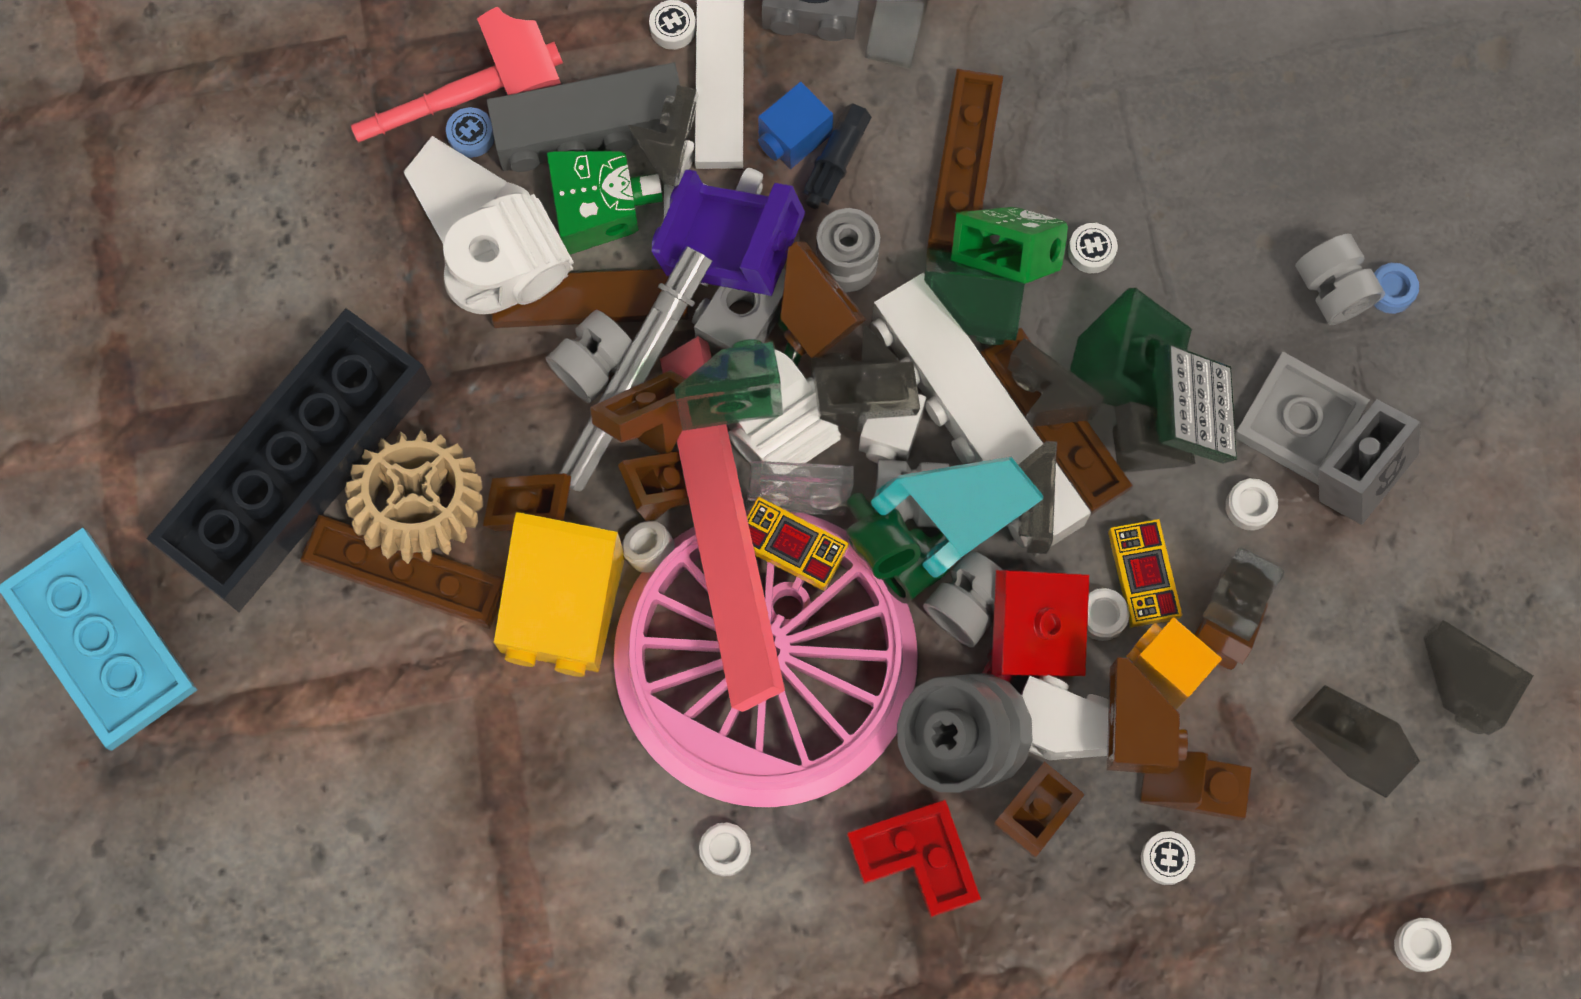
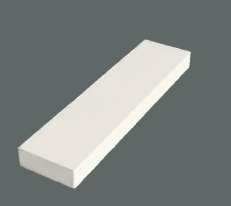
[695,0,744,169]

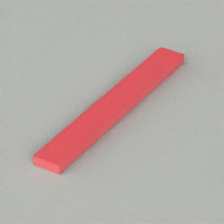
[660,336,785,712]

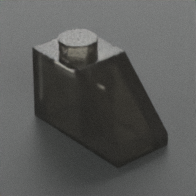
[1424,620,1534,735]
[1291,685,1420,798]

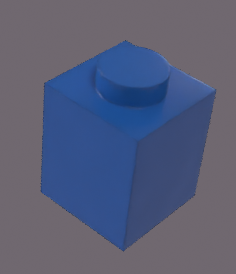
[758,82,833,170]

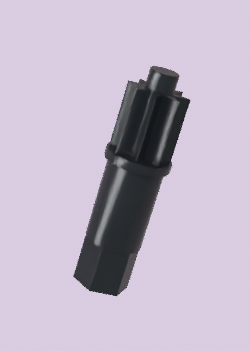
[802,103,872,209]

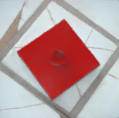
[992,570,1090,676]

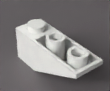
[1021,675,1109,760]

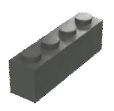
[487,62,689,172]

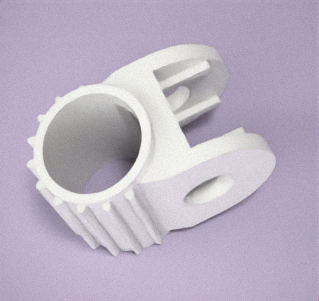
[443,193,574,314]
[721,347,841,483]

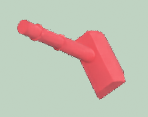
[351,7,563,143]

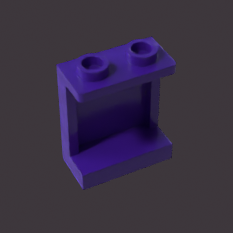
[652,169,805,296]

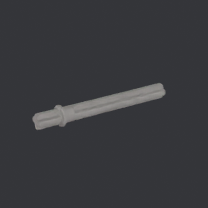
[559,246,712,492]

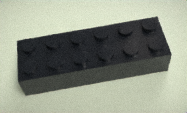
[146,308,432,612]

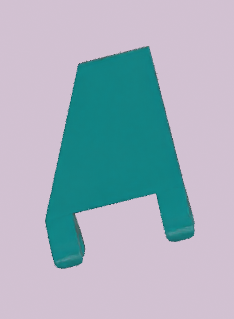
[871,457,1044,577]

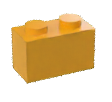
[1126,617,1222,709]

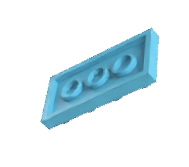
[0,528,198,751]

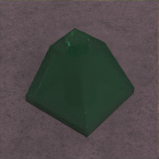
[924,248,1025,345]
[1067,288,1192,419]
[674,339,783,431]

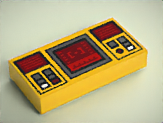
[747,496,849,591]
[1108,519,1182,628]

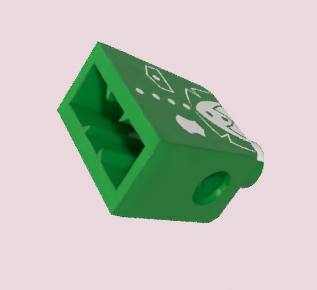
[547,151,663,255]
[951,207,1068,284]

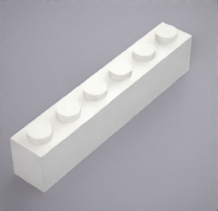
[870,272,1091,556]

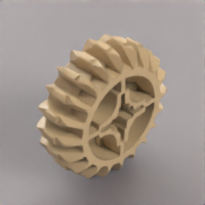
[345,430,483,564]

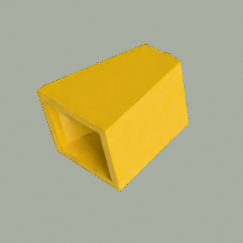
[494,512,625,677]

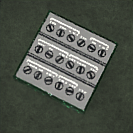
[1153,344,1237,464]

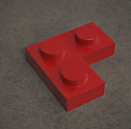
[847,800,981,918]

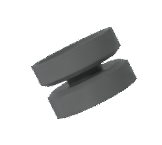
[897,673,1033,793]

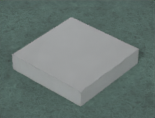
[1234,352,1370,485]

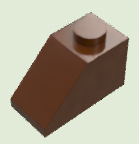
[781,241,866,358]
[1107,657,1188,775]

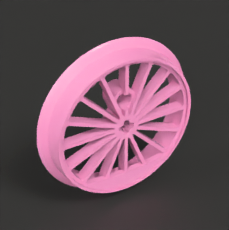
[614,509,918,807]

